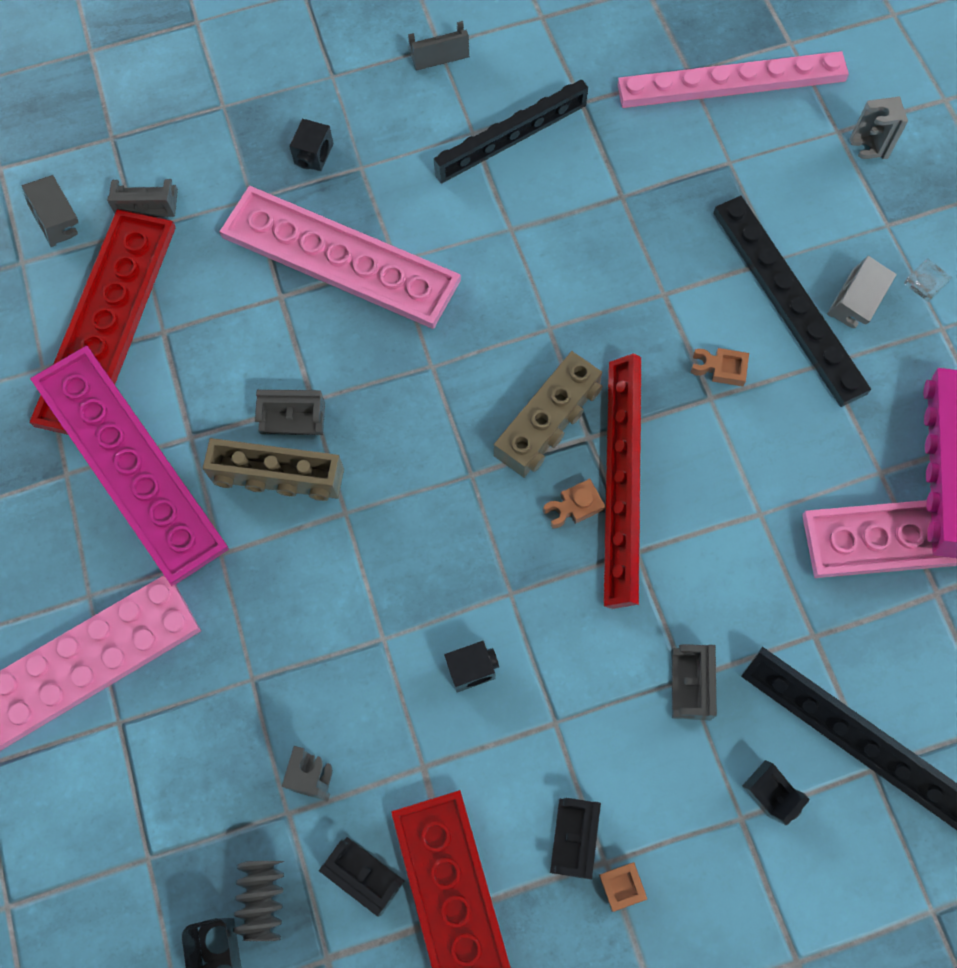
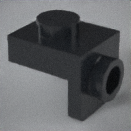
[742,760,810,825]

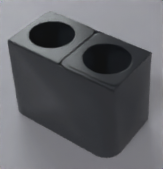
[182,918,242,968]

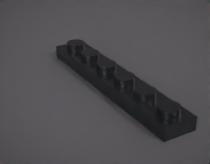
[433,79,588,184]

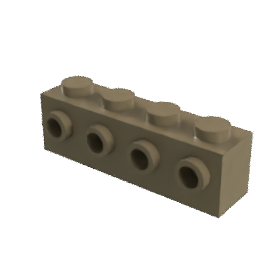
[494,351,603,478]
[202,438,344,501]

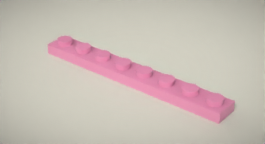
[617,51,849,108]

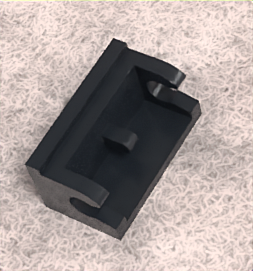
[550,798,601,880]
[319,837,405,917]

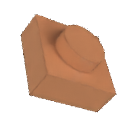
[599,862,647,912]

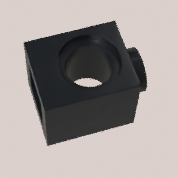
[289,118,334,171]
[444,640,499,693]

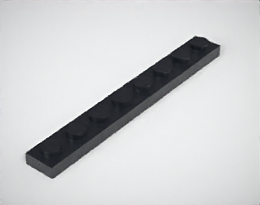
[713,196,872,407]
[741,647,957,830]

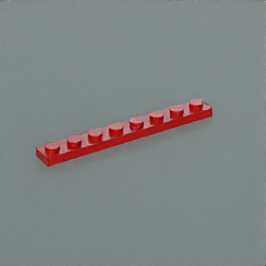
[604,353,641,609]

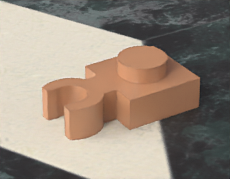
[691,348,749,387]
[543,479,605,529]

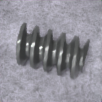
[233,861,284,941]

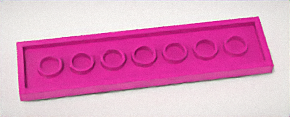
[30,346,229,586]

